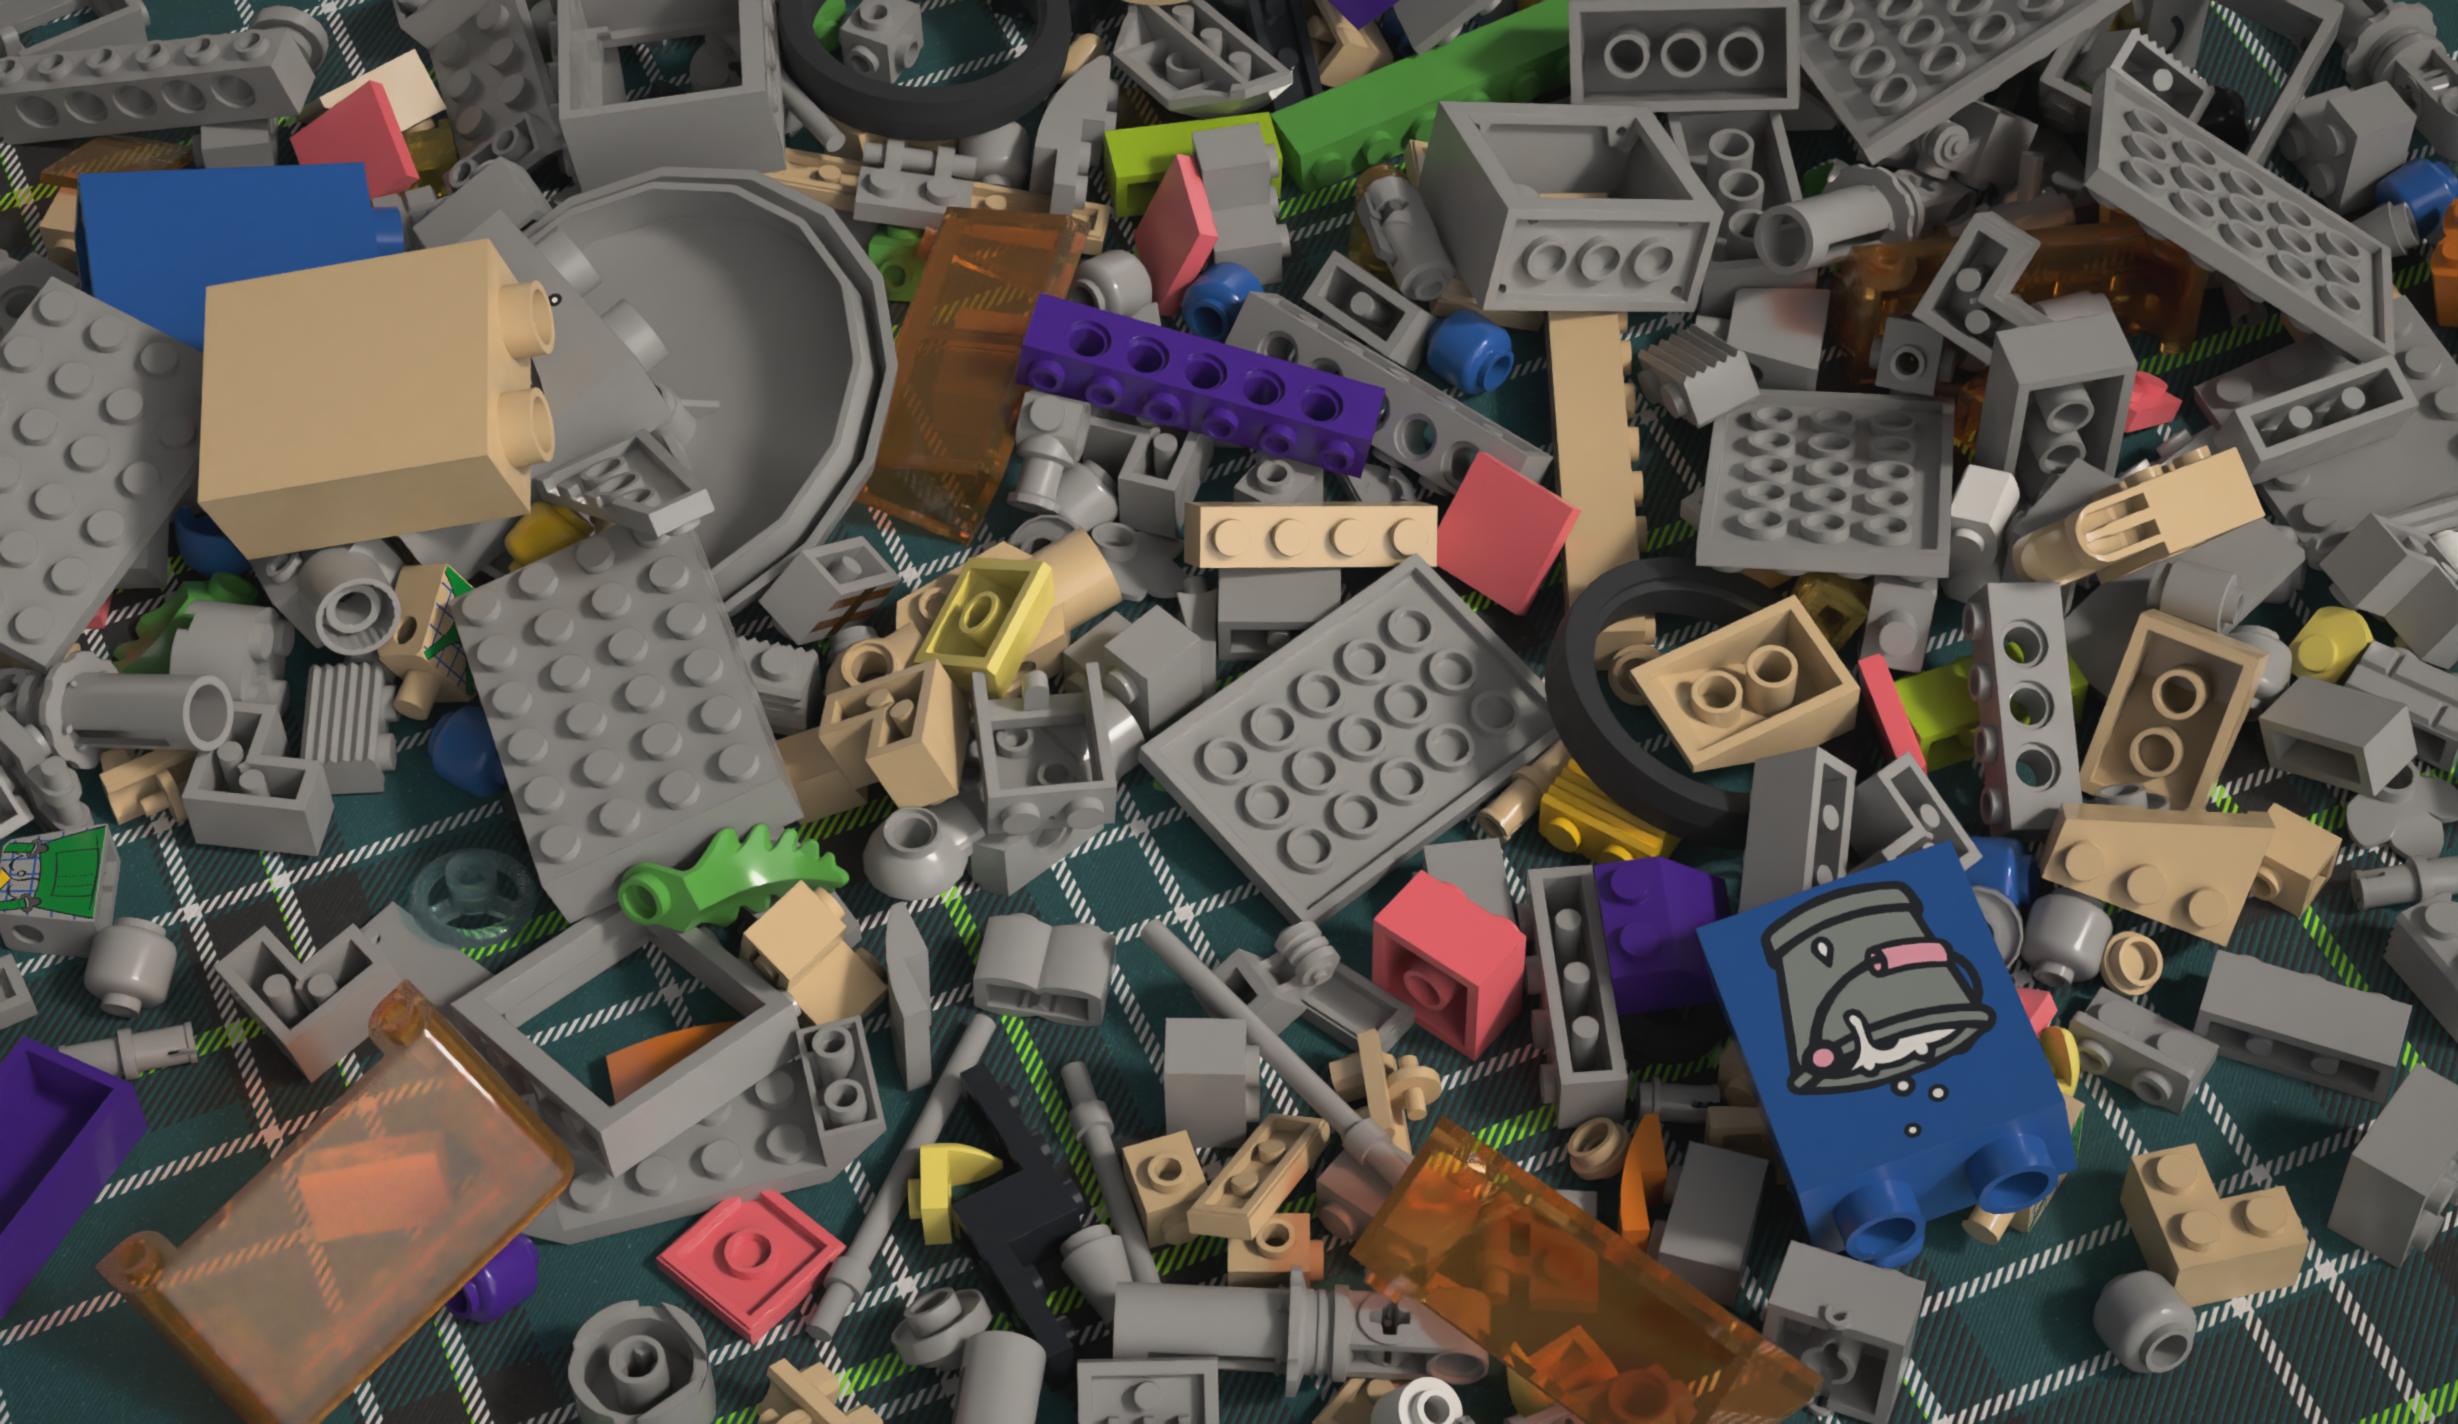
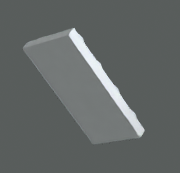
[2064,517,2305,704]

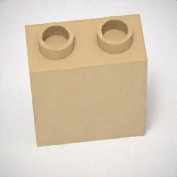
[198,238,555,560]

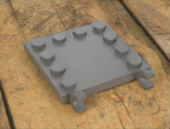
[2194,295,2458,566]

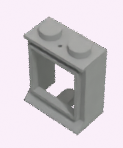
[0,0,151,58]
[971,662,1117,835]

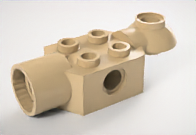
[825,527,1122,723]

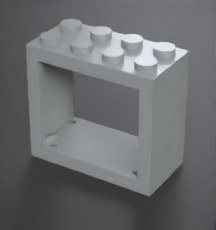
[549,0,787,193]
[2038,0,2345,167]
[1417,101,1724,312]

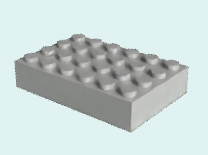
[448,524,805,924]

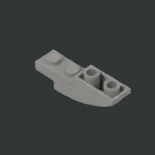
[1029,55,1120,231]

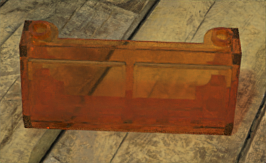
[854,206,1092,546]
[1829,219,2209,385]

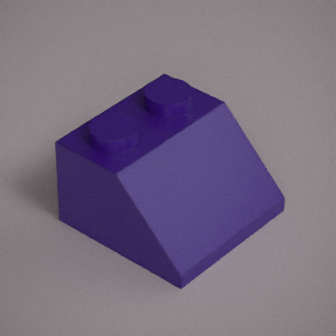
[1594,856,1731,1016]

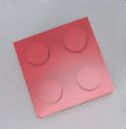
[1372,870,1526,1061]

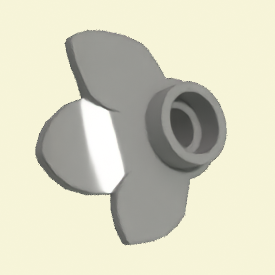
[1091,522,1189,601]
[2345,761,2458,860]

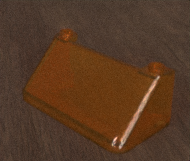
[95,978,575,1424]
[1349,1115,1826,1424]

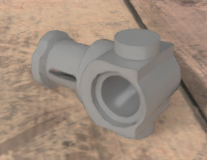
[1007,390,1092,515]

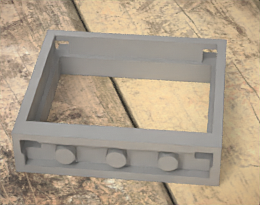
[450,902,802,1179]

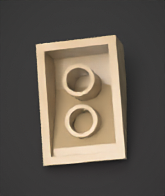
[1629,594,1860,773]
[2080,608,2271,811]

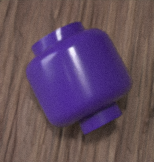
[435,1223,539,1324]

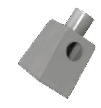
[1695,288,1831,391]

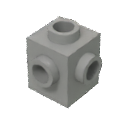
[838,0,924,84]
[1869,309,1958,396]

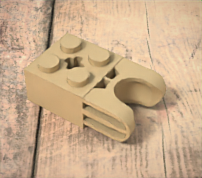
[2012,445,2266,587]

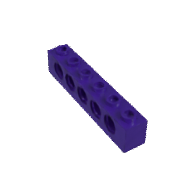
[1015,293,1385,479]

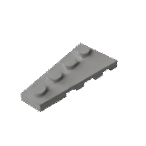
[533,428,715,537]

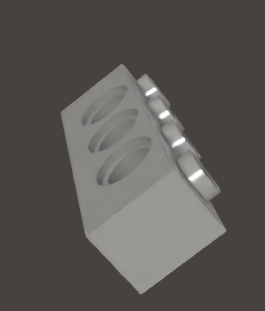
[1962,582,2083,842]

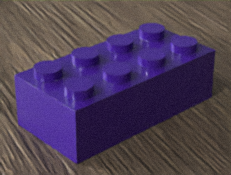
[0,1036,149,1321]

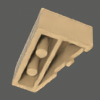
[2038,803,2276,947]

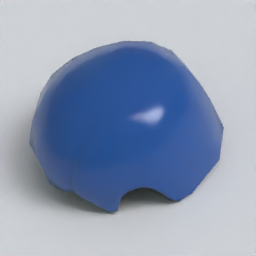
[173,506,253,578]

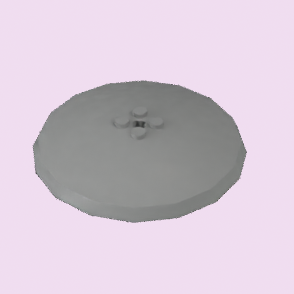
[467,166,898,617]

